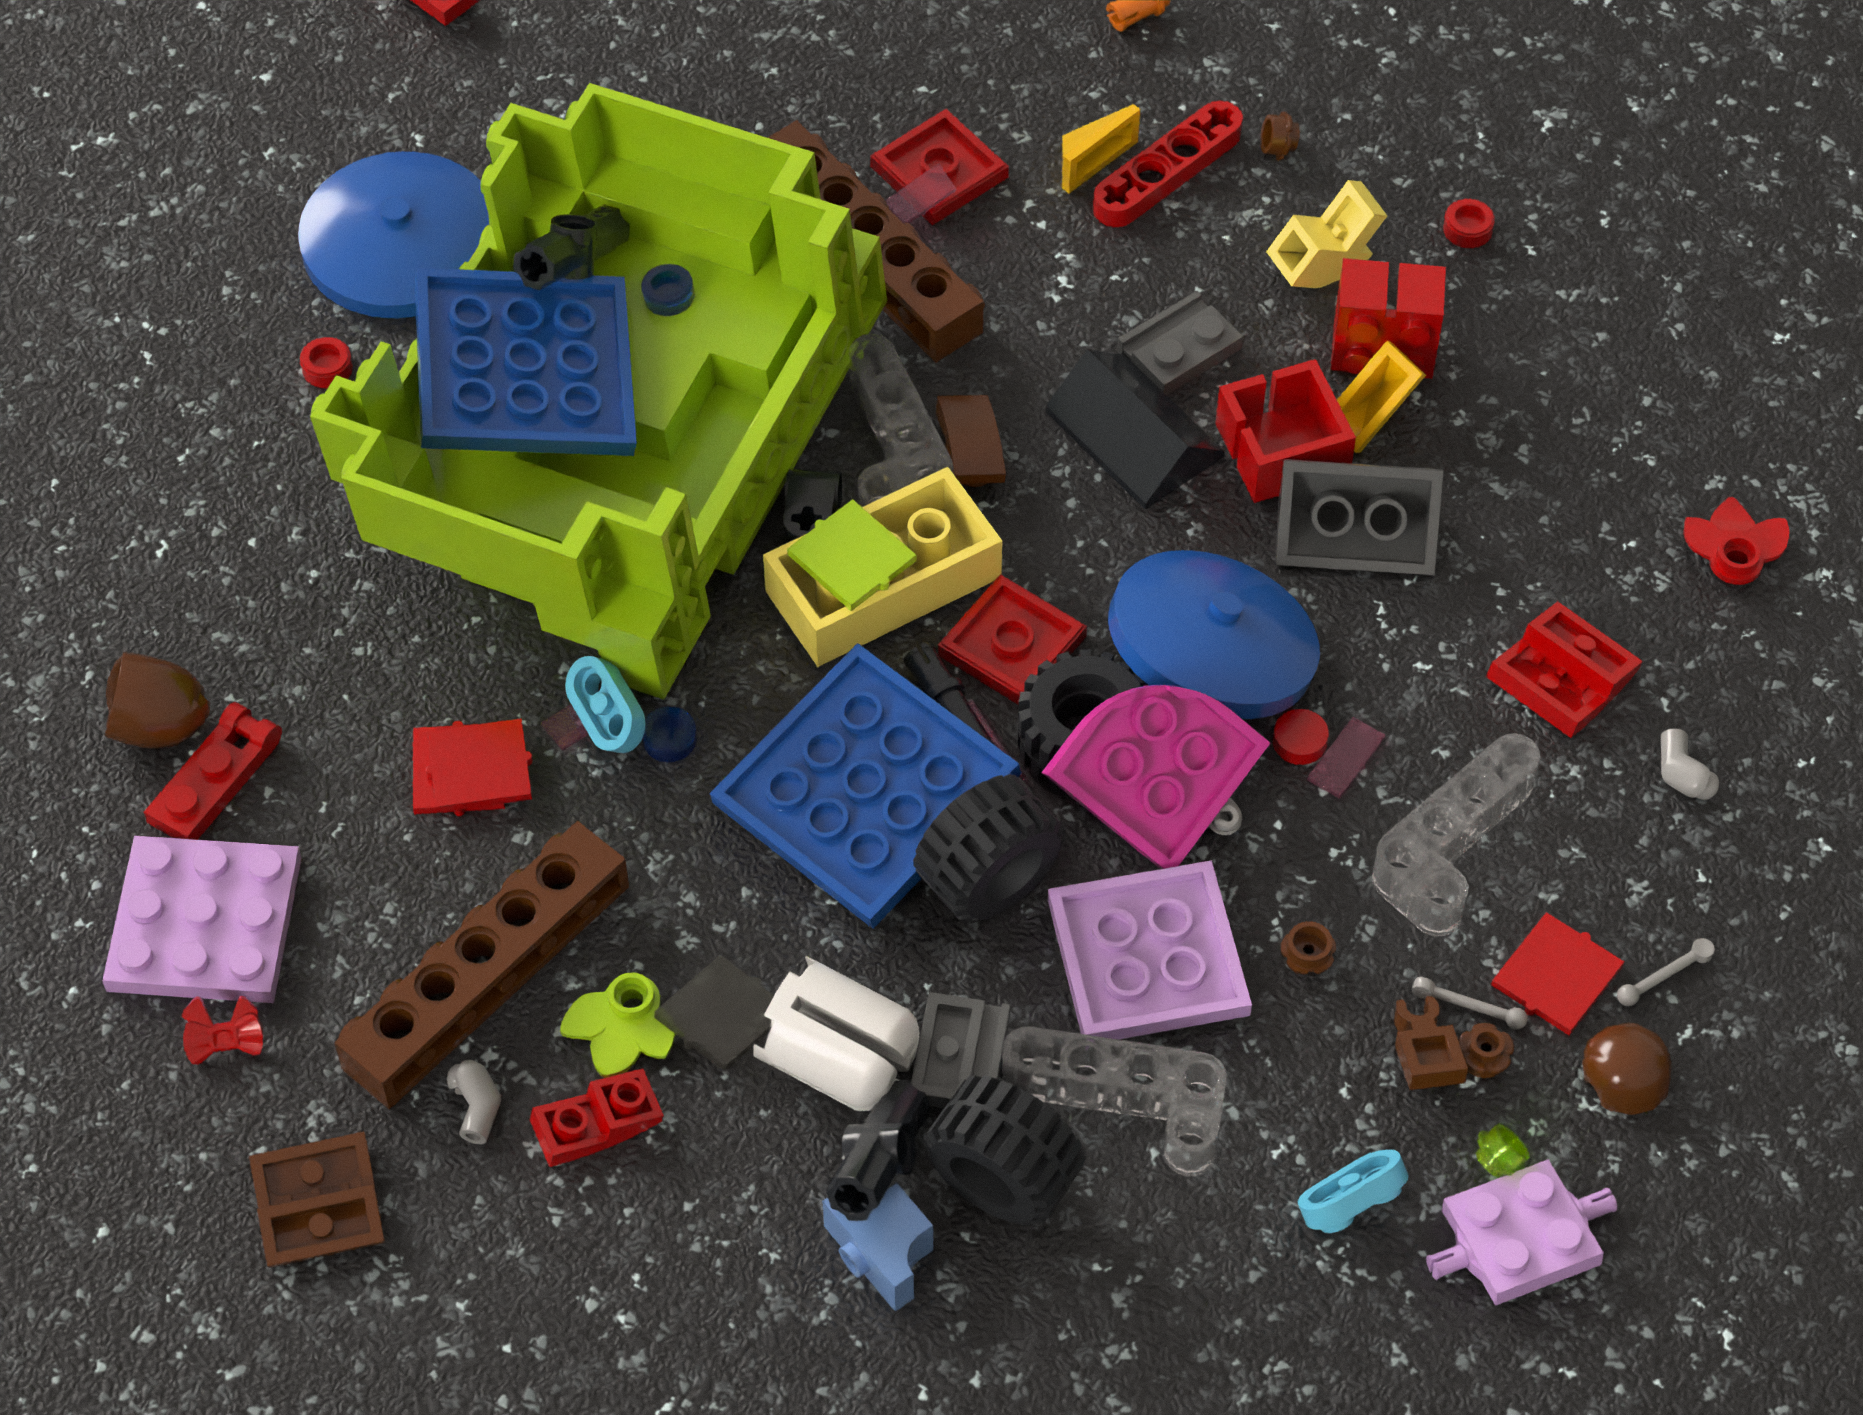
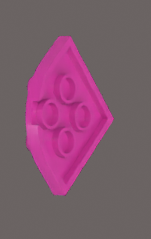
[1041,685,1270,869]

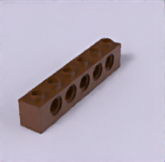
[767,120,985,363]
[334,820,629,1110]

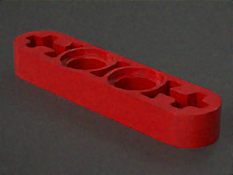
[1093,101,1243,227]

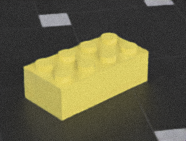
[763,467,1002,667]

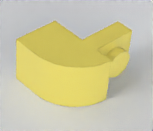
[1266,180,1387,288]

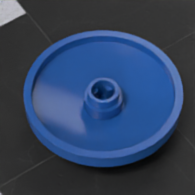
[298,152,489,318]
[1108,550,1320,719]

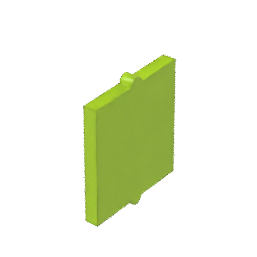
[787,499,917,611]

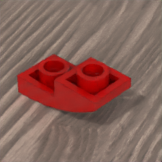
[529,1068,664,1167]

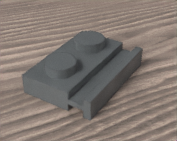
[1117,291,1243,395]
[911,992,1010,1108]

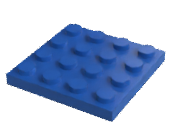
[415,267,637,456]
[709,643,1021,929]

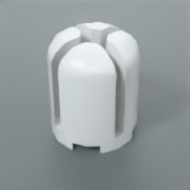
[753,956,919,1111]

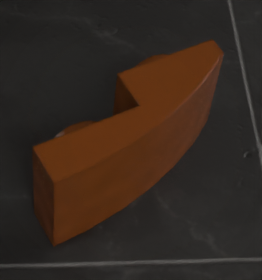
[936,395,1006,487]

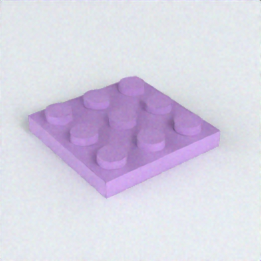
[102,836,302,1003]
[1048,860,1252,1046]

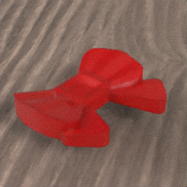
[182,996,264,1065]

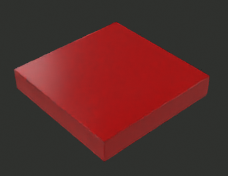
[870,109,1009,225]
[938,574,1087,705]

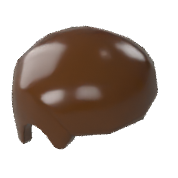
[1582,1022,1671,1115]

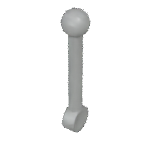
[1617,938,1715,1006]
[1411,977,1528,1030]

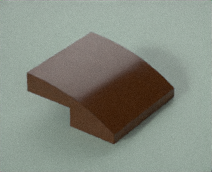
[249,1131,385,1268]

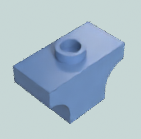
[822,1183,933,1312]

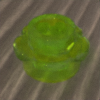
[1476,1124,1530,1178]

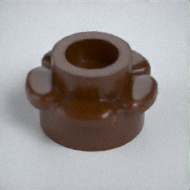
[1260,111,1300,160]
[1281,921,1336,975]
[1458,1023,1514,1078]

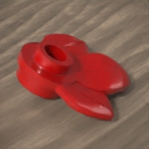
[1684,497,1789,585]

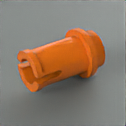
[1106,0,1170,32]

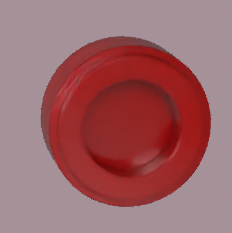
[1443,199,1495,248]
[300,337,353,388]
[1273,709,1329,765]

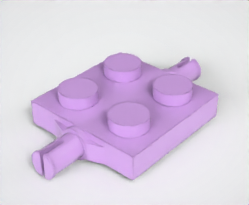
[1426,1159,1617,1306]

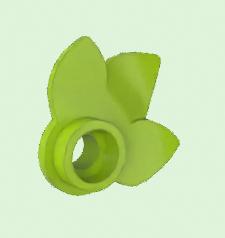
[560,973,675,1078]

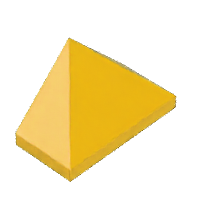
[1062,104,1140,194]
[1337,341,1426,453]

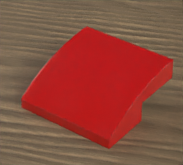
[1486,601,1643,738]

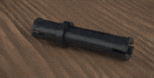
[903,642,995,745]

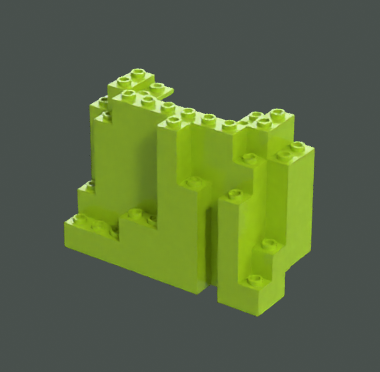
[310,83,887,700]

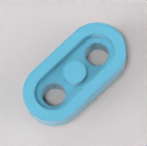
[565,656,645,753]
[1298,1149,1409,1233]

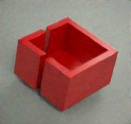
[1331,258,1446,379]
[1216,359,1356,503]

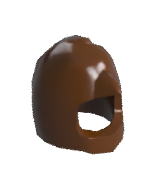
[104,651,211,749]

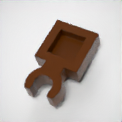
[1394,996,1468,1090]

